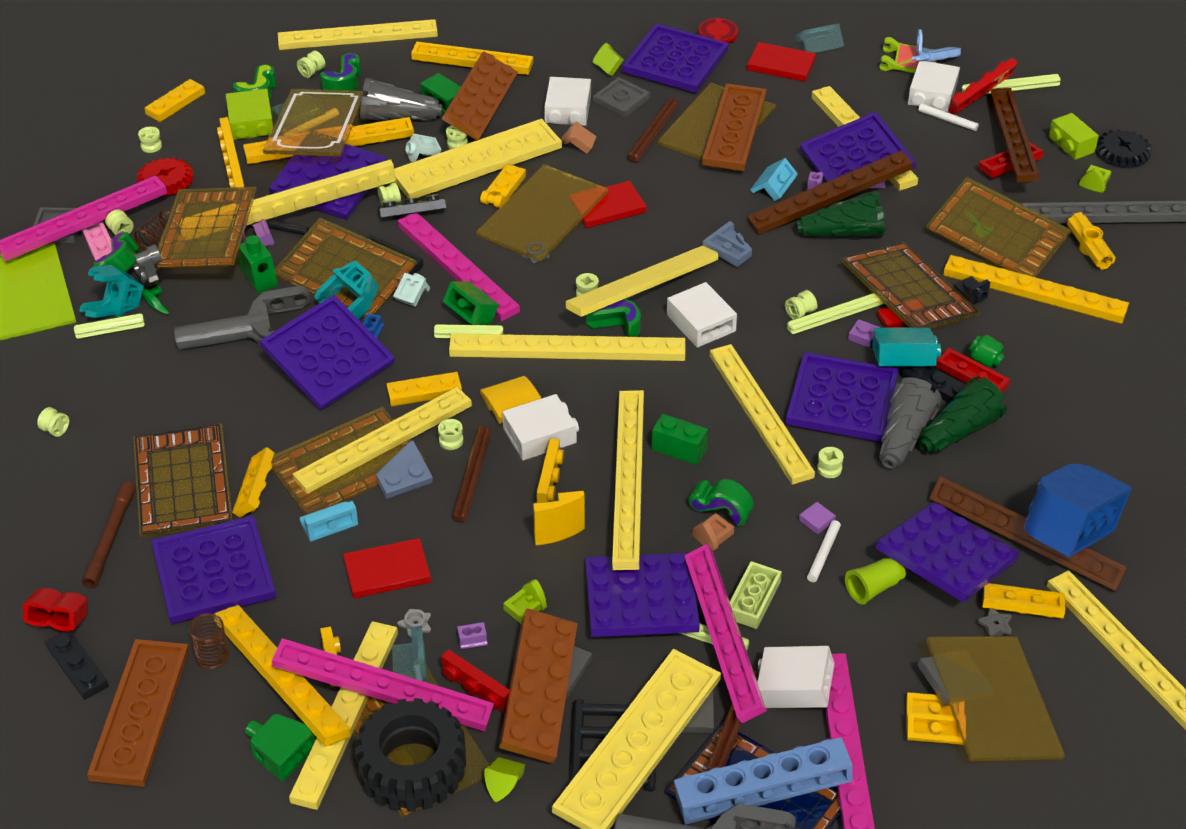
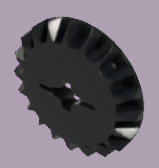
[1096,129,1152,167]

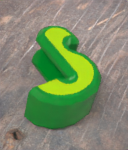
[233,64,276,100]

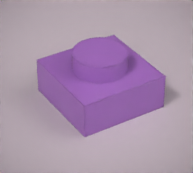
[848,319,880,348]

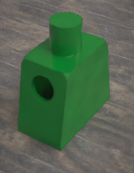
[238,235,278,294]
[245,714,316,783]

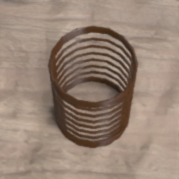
[134,210,180,251]
[189,613,229,669]

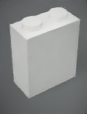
[908,60,960,112]
[545,77,591,125]
[667,282,737,348]
[502,394,579,461]
[757,646,835,708]

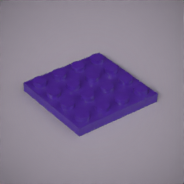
[622,23,729,93]
[800,111,916,201]
[269,132,387,220]
[260,295,395,410]
[786,352,898,442]
[876,502,1019,603]
[151,515,276,624]
[585,553,700,637]

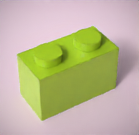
[1049,113,1099,160]

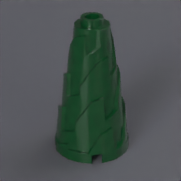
[797,190,885,237]
[918,376,1007,454]

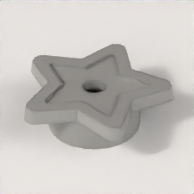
[397,609,431,638]

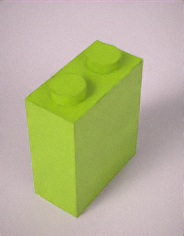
[226,89,274,140]

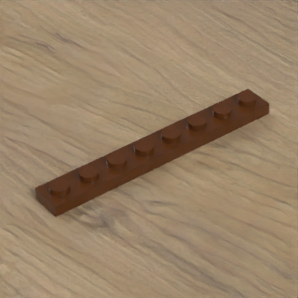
[990,88,1039,183]
[747,150,913,235]
[929,476,1129,591]

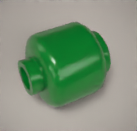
[968,334,1005,368]

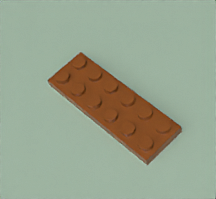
[442,51,518,140]
[702,84,767,171]
[499,608,578,764]
[87,639,190,787]

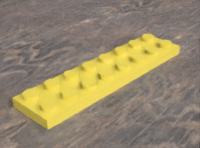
[394,119,562,198]
[552,649,721,829]

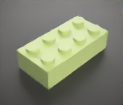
[730,561,782,629]

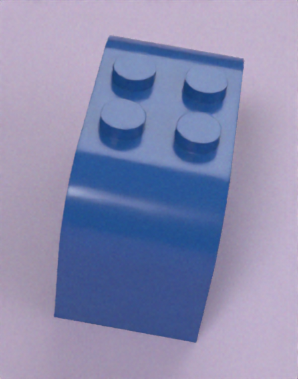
[1024,464,1132,558]

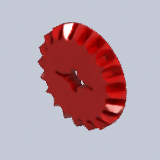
[137,157,194,196]

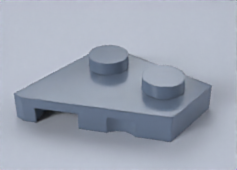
[703,221,752,267]
[376,441,433,499]

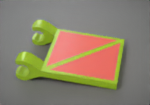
[879,37,936,73]

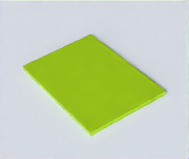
[0,243,76,340]

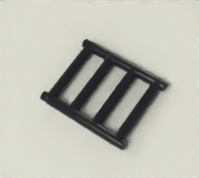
[570,699,656,792]

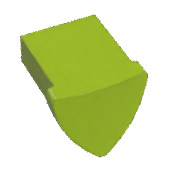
[593,43,624,76]
[1079,165,1111,193]
[503,579,547,624]
[484,757,525,802]

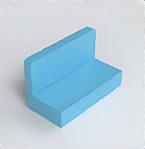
[750,158,798,201]
[300,501,358,542]

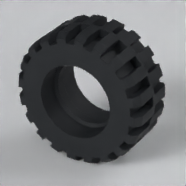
[355,698,466,811]

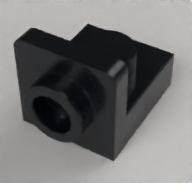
[953,276,991,305]

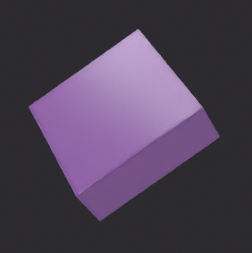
[799,502,836,535]

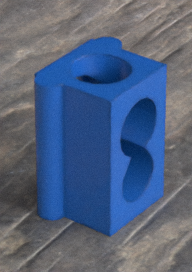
[362,313,384,338]

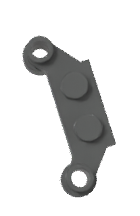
[133,244,162,288]

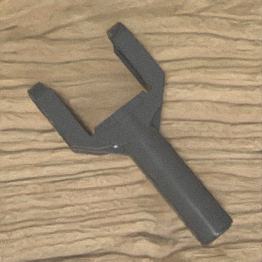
[174,286,310,350]
[614,803,796,829]

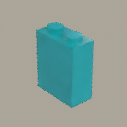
[872,328,941,366]

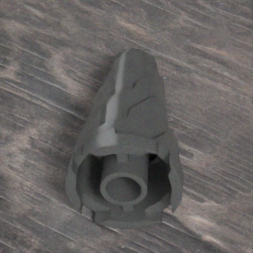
[360,78,442,121]
[879,377,942,469]

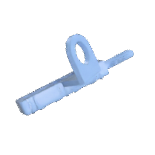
[911,29,961,61]

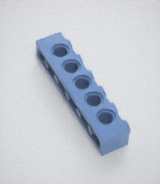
[674,737,853,825]

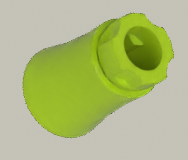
[845,558,906,605]

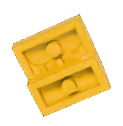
[480,376,542,424]
[533,491,585,546]
[906,692,965,745]

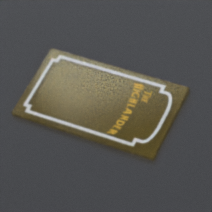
[263,89,364,156]

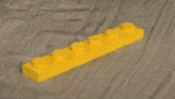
[411,42,533,75]
[217,117,245,205]

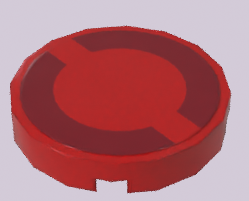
[698,18,738,43]

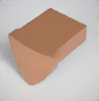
[560,121,596,154]
[692,513,734,551]

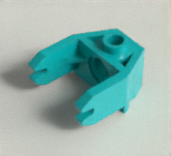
[314,261,379,320]
[79,265,144,318]

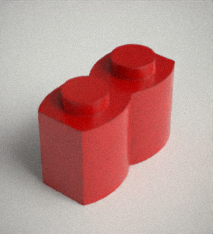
[23,588,87,631]

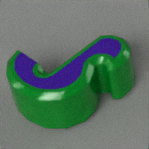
[320,53,361,95]
[93,231,139,272]
[586,299,641,337]
[689,479,754,527]

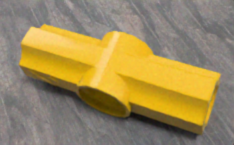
[1067,212,1116,270]

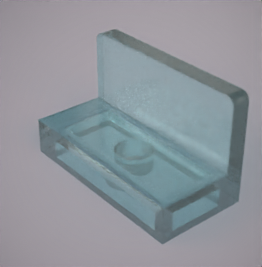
[796,23,844,53]
[392,626,428,683]

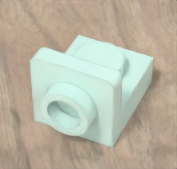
[405,134,442,162]
[393,273,430,307]

